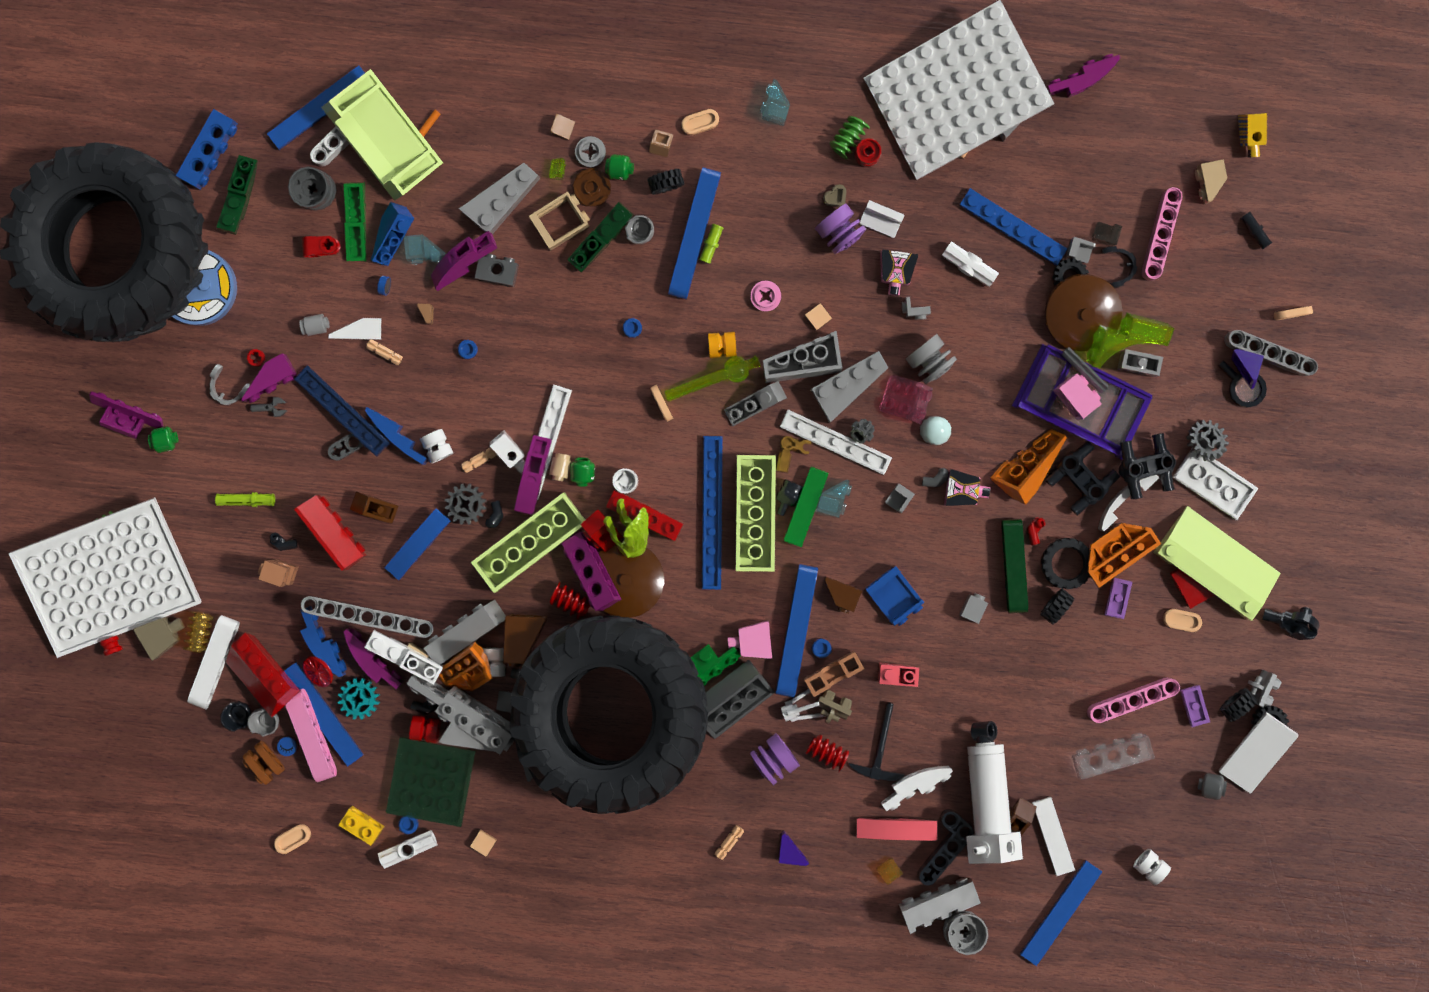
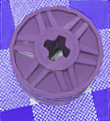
[815,204,866,254]
[750,733,800,785]

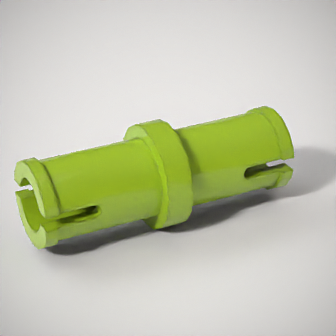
[699,224,724,264]

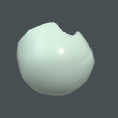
[920,416,951,445]

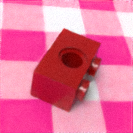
[581,510,623,552]

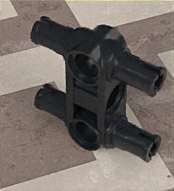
[1118,433,1176,500]
[1044,441,1120,516]

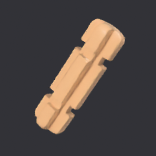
[366,339,403,365]
[461,447,497,473]
[715,825,744,860]

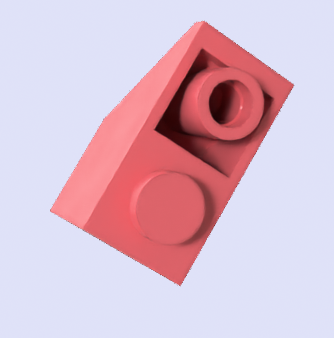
[878,663,919,687]

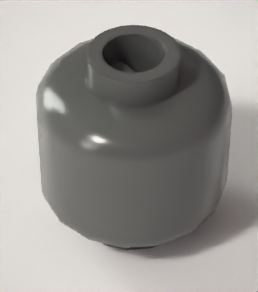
[1198,773,1227,800]

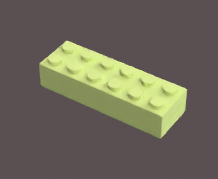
[736,455,776,572]
[471,492,585,593]

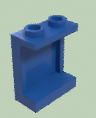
[865,565,924,626]

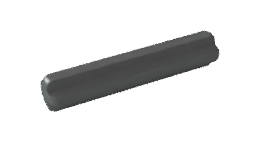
[1062,347,1109,393]

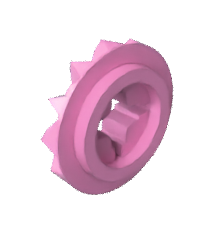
[751,281,781,311]

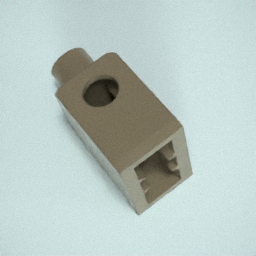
[133,617,185,661]

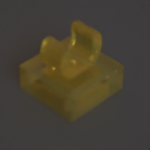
[876,857,903,885]

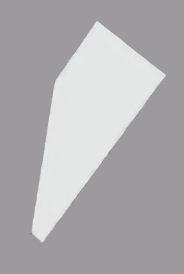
[328,318,381,339]

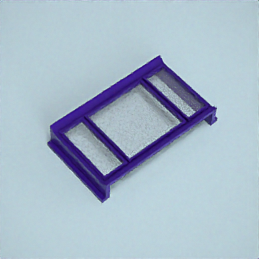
[1012,344,1152,460]

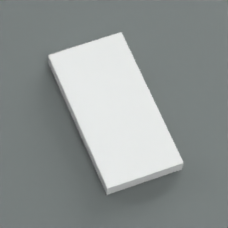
[1172,448,1258,520]
[1219,712,1298,794]

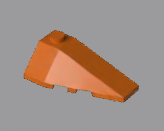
[990,429,1067,505]

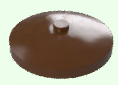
[1045,274,1122,351]
[588,542,664,618]

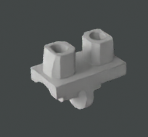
[1247,669,1282,707]

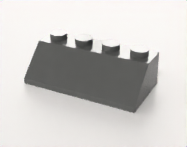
[706,660,775,739]

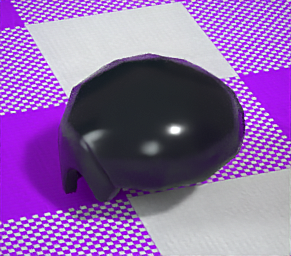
[220,701,252,732]

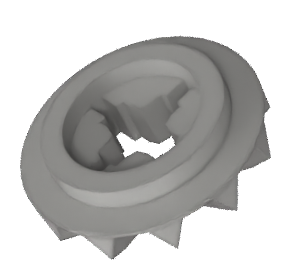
[575,136,606,167]

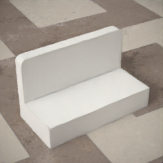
[860,200,905,238]

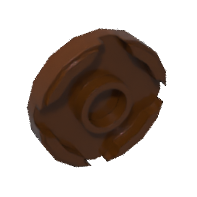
[573,168,611,207]

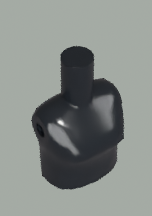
[776,479,803,516]

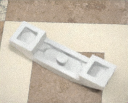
[1098,475,1159,531]

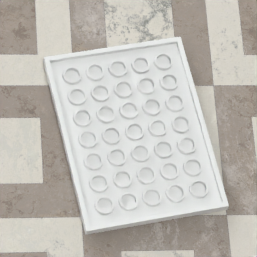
[864,0,1054,180]
[9,497,202,658]

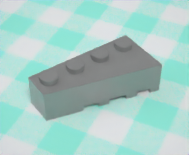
[459,163,540,234]
[763,331,842,383]

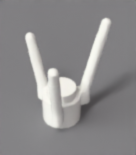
[781,689,825,722]

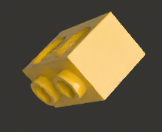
[339,806,385,846]

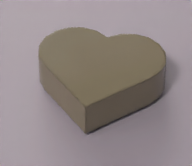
[823,184,846,207]

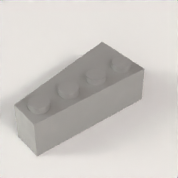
[811,351,888,423]
[424,600,506,665]
[899,877,981,934]

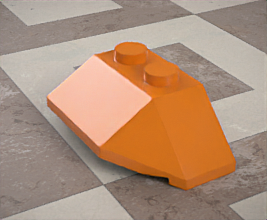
[1087,523,1161,588]
[438,642,492,691]

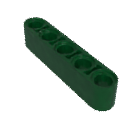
[1001,519,1028,614]

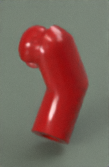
[1027,517,1046,545]

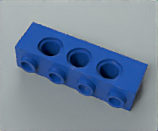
[176,109,238,190]

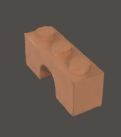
[258,559,299,587]
[804,650,864,697]

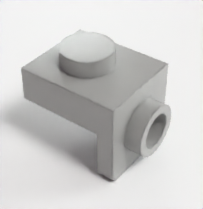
[902,297,931,320]

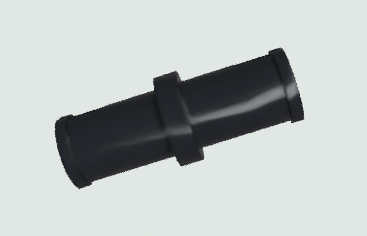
[1240,211,1273,250]

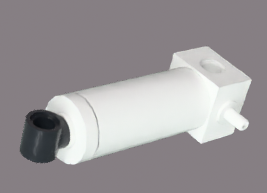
[966,721,1023,864]

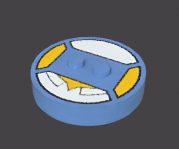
[172,250,237,326]

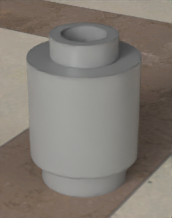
[299,314,330,336]

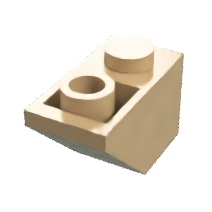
[1195,159,1227,204]

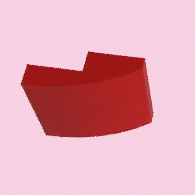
[1170,568,1215,609]

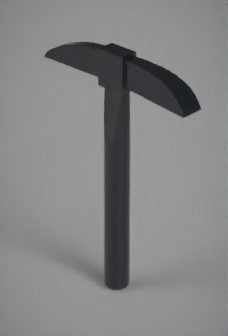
[849,702,905,781]

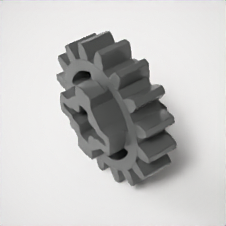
[1186,420,1229,461]
[445,484,487,525]

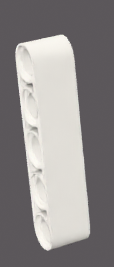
[310,127,350,167]
[187,615,240,709]

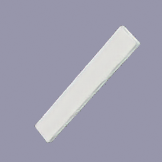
[537,384,572,500]
[780,410,892,475]

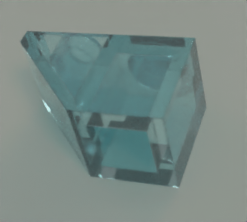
[760,79,790,126]
[404,234,446,264]
[816,480,852,518]

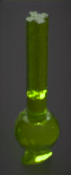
[664,355,761,402]

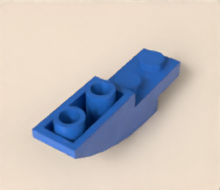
[300,606,347,677]

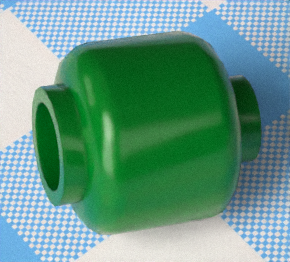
[605,154,634,180]
[148,426,179,453]
[570,457,595,487]

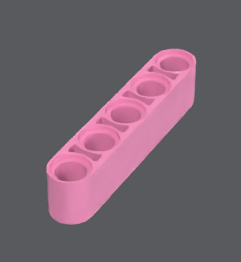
[1141,187,1182,281]
[1087,677,1180,723]
[285,689,337,782]

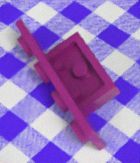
[89,391,164,439]

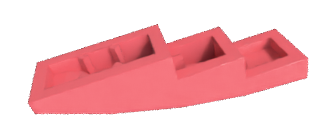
[857,818,937,841]

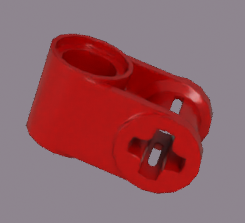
[302,236,341,258]

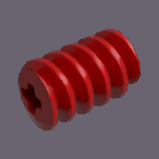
[550,582,590,620]
[805,735,849,773]

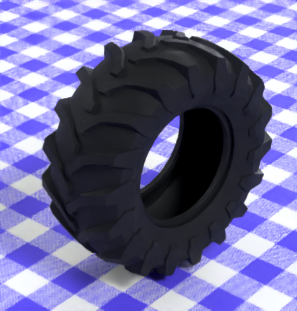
[0,142,208,342]
[510,615,708,814]

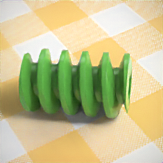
[829,116,870,159]

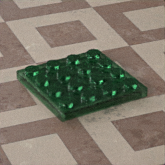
[386,737,476,827]

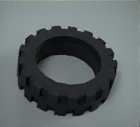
[1041,538,1091,589]

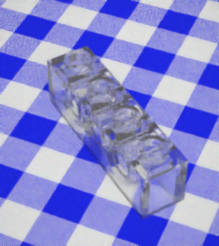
[1071,732,1155,780]

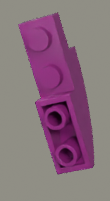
[1046,54,1120,98]
[431,231,497,291]
[514,435,552,515]
[344,628,404,689]

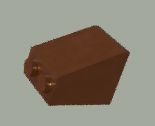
[503,614,548,667]

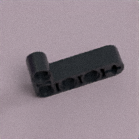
[918,809,974,886]

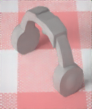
[210,364,250,405]

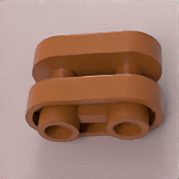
[242,741,285,785]

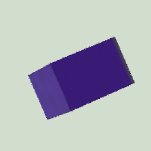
[1231,349,1264,389]
[778,831,809,866]

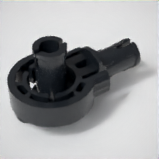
[1262,607,1320,640]

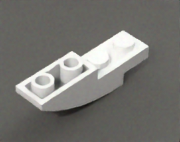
[364,630,443,685]
[881,766,953,811]

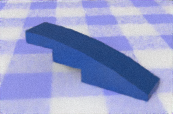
[365,407,429,465]
[385,508,450,580]

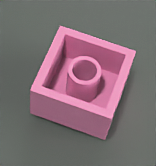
[1053,373,1102,420]

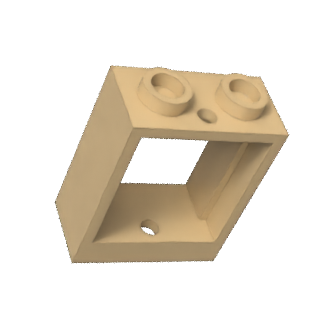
[529,192,590,251]

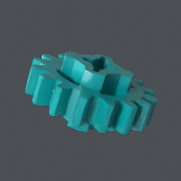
[338,678,380,720]

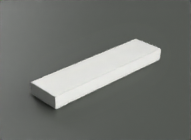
[1032,797,1075,876]

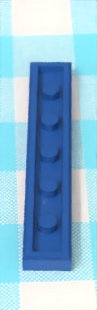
[267,65,365,150]
[284,662,364,767]
[1020,860,1102,966]

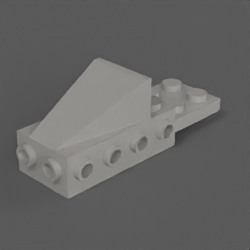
[407,675,515,754]

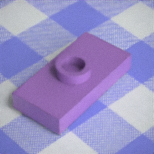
[1104,578,1132,619]
[1180,685,1210,727]

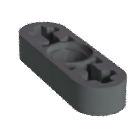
[328,424,380,461]

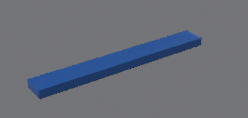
[702,436,723,590]

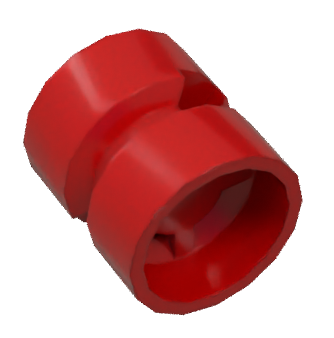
[855,138,881,167]
[409,715,441,744]

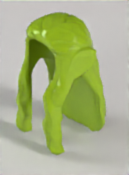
[603,498,649,558]

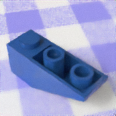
[371,202,414,266]

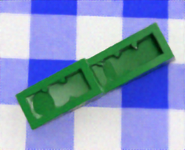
[344,182,366,261]
[784,466,829,547]

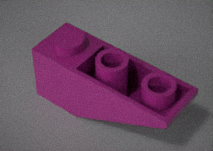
[242,353,297,403]

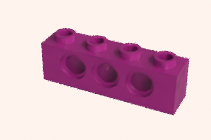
[562,532,622,611]

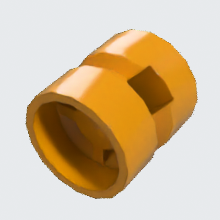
[708,332,737,358]

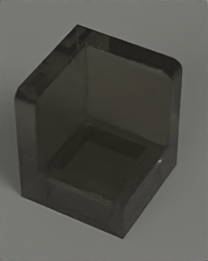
[1092,222,1122,246]

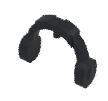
[1101,246,1137,288]

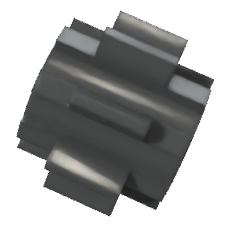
[850,419,875,444]

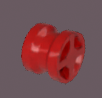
[99,635,123,656]

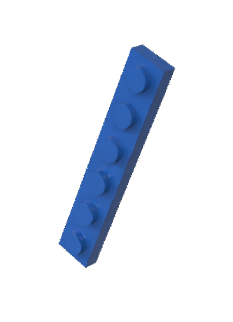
[959,188,1067,266]

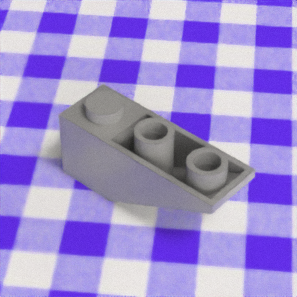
[724,381,787,426]

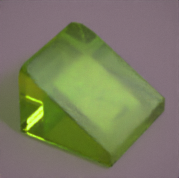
[549,158,566,180]

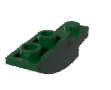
[216,155,258,235]
[567,202,634,273]

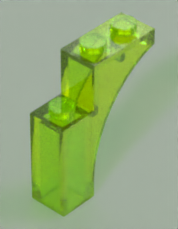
[1086,313,1175,368]

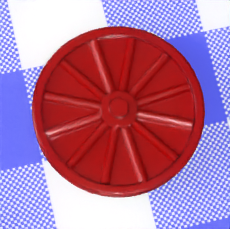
[303,656,333,687]

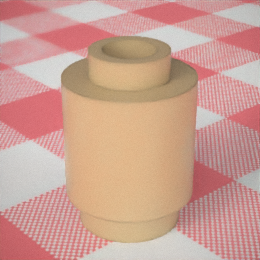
[549,453,571,481]

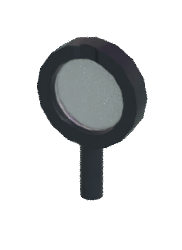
[1218,360,1267,408]

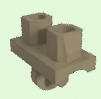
[817,690,852,724]

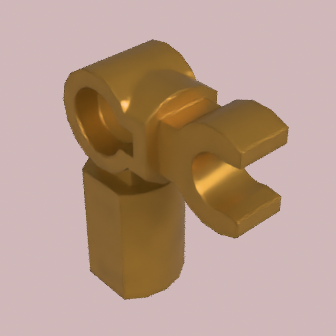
[776,436,811,473]

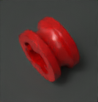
[247,349,265,366]

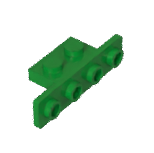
[690,644,741,686]

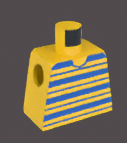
[1238,113,1267,158]

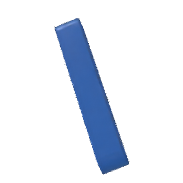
[668,167,721,300]
[776,564,818,698]

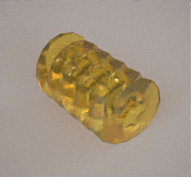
[182,611,213,652]

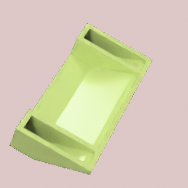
[321,69,443,201]
[1153,506,1281,621]

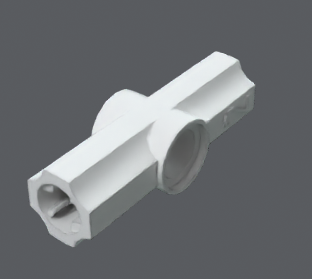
[942,241,999,287]
[378,830,438,869]

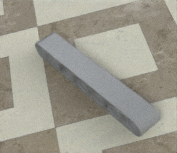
[301,596,433,638]

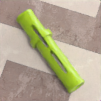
[215,492,275,507]

